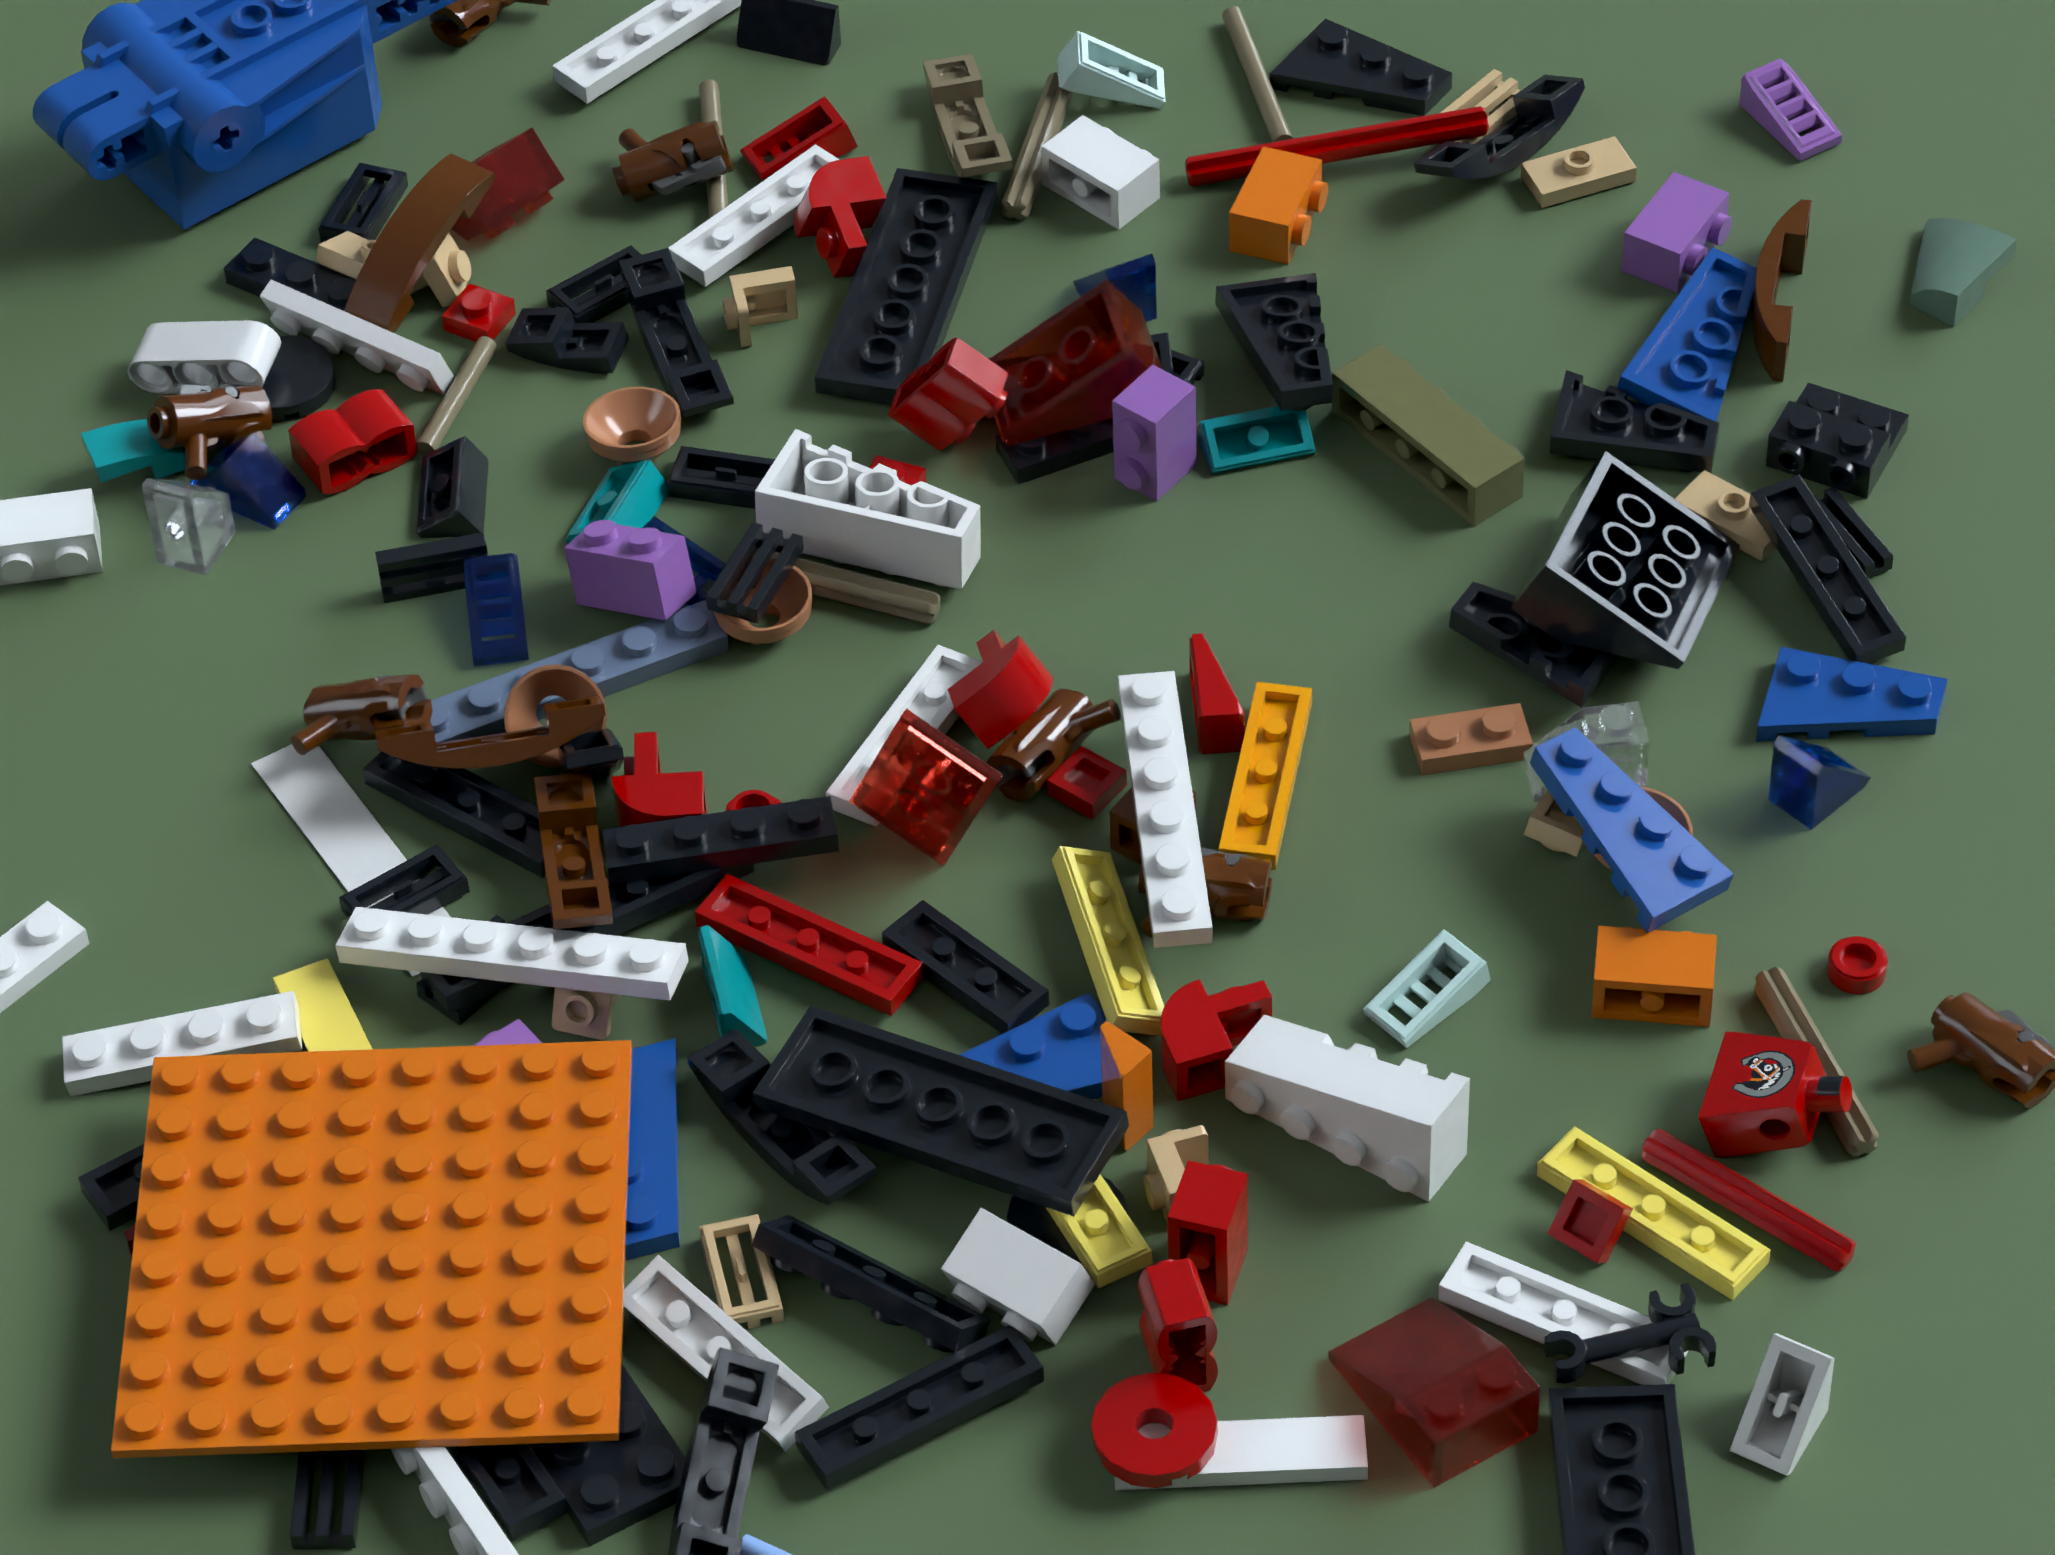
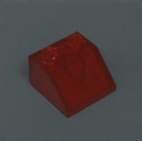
[452,127,565,240]

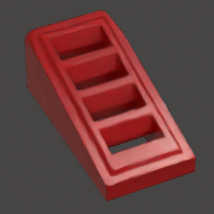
[739,96,858,182]
[1189,633,1245,754]

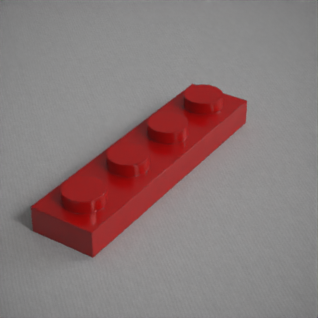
[695,874,923,1016]

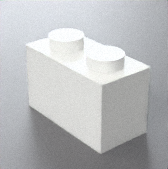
[1041,115,1160,230]
[0,488,103,586]
[941,1208,1095,1346]

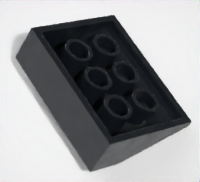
[1511,451,1740,669]

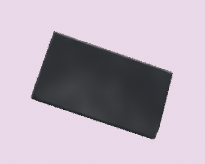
[737,0,841,66]
[416,436,488,538]

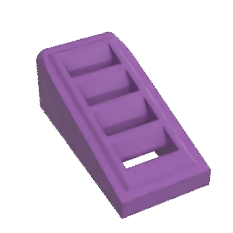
[1739,58,1842,161]

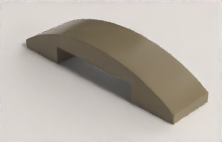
[923,54,1013,177]

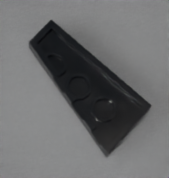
[1215,273,1333,411]

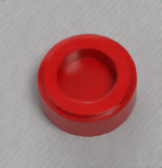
[1827,936,1888,994]

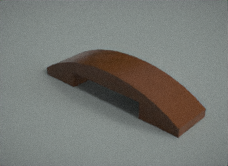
[344,153,496,333]
[1752,199,1812,382]
[374,695,606,769]
[534,772,613,929]

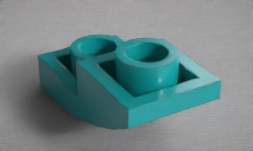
[80,419,185,483]

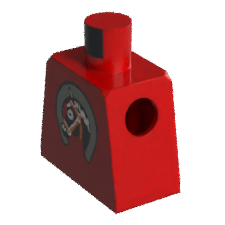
[1698,1032,1852,1157]

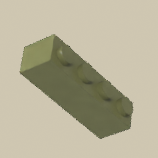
[1332,344,1525,527]

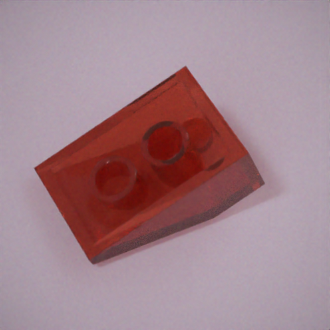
[989,279,1163,446]
[849,708,1003,866]
[1328,1297,1540,1488]

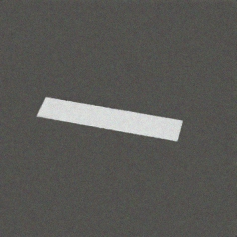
[251,744,451,977]

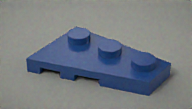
[1756,647,1948,742]

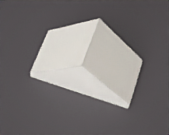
[1729,1333,1835,1476]

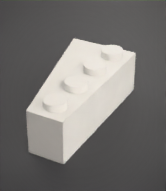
[755,429,981,590]
[1225,1015,1470,1202]

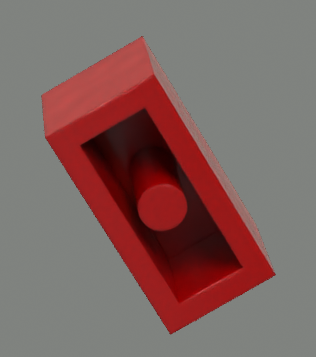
[1167,1160,1248,1305]

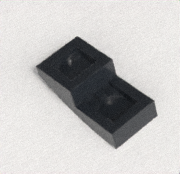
[505,307,629,373]

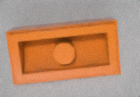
[1100,1021,1154,1151]

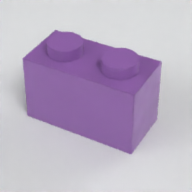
[1622,172,1732,293]
[1112,364,1197,501]
[564,520,697,620]

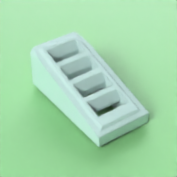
[1058,31,1166,109]
[1363,929,1491,1048]

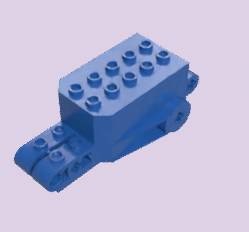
[33,0,457,230]

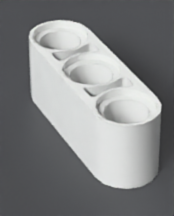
[127,320,281,394]

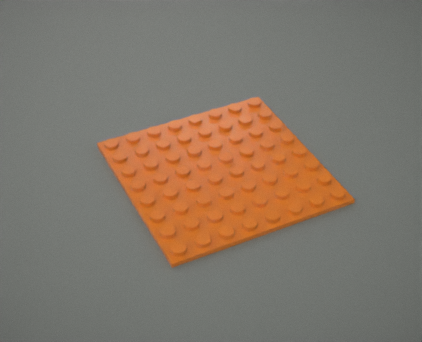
[111,1040,633,1458]

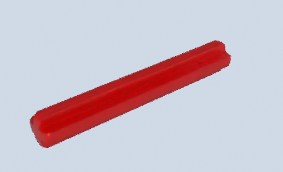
[1641,1129,1856,1272]

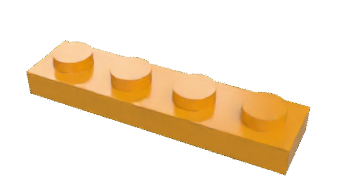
[1218,682,1312,871]

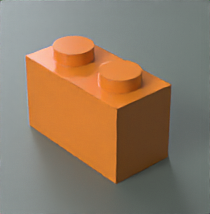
[1229,146,1328,265]
[1591,925,1717,1027]

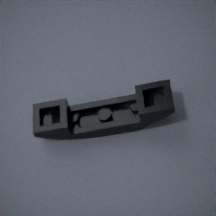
[1413,74,1585,179]
[619,248,734,418]
[687,1029,878,1205]
[668,1347,779,1555]

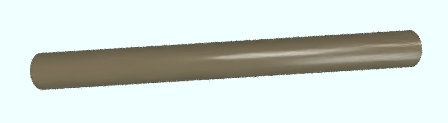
[1222,6,1293,142]
[699,79,728,219]

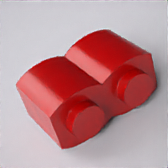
[888,337,1008,451]
[288,389,417,494]
[1138,1258,1218,1392]

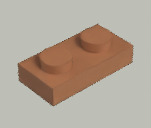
[1409,703,1533,776]

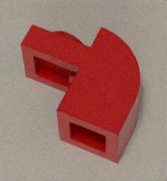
[794,156,886,278]
[947,630,1053,750]
[611,732,707,827]
[1161,979,1272,1102]

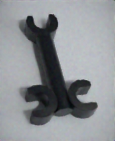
[1544,1283,1717,1384]

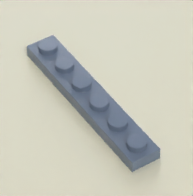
[430,600,729,743]

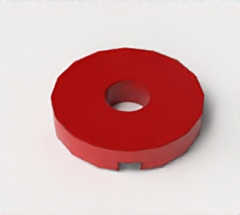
[1091,1372,1218,1488]

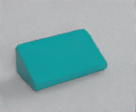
[1196,406,1316,474]
[565,460,668,544]
[698,925,768,1047]

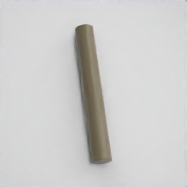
[416,336,497,456]

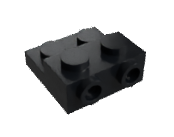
[1766,382,1909,499]

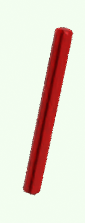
[1185,106,1489,186]

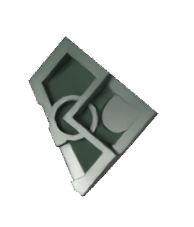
[1910,218,2017,327]

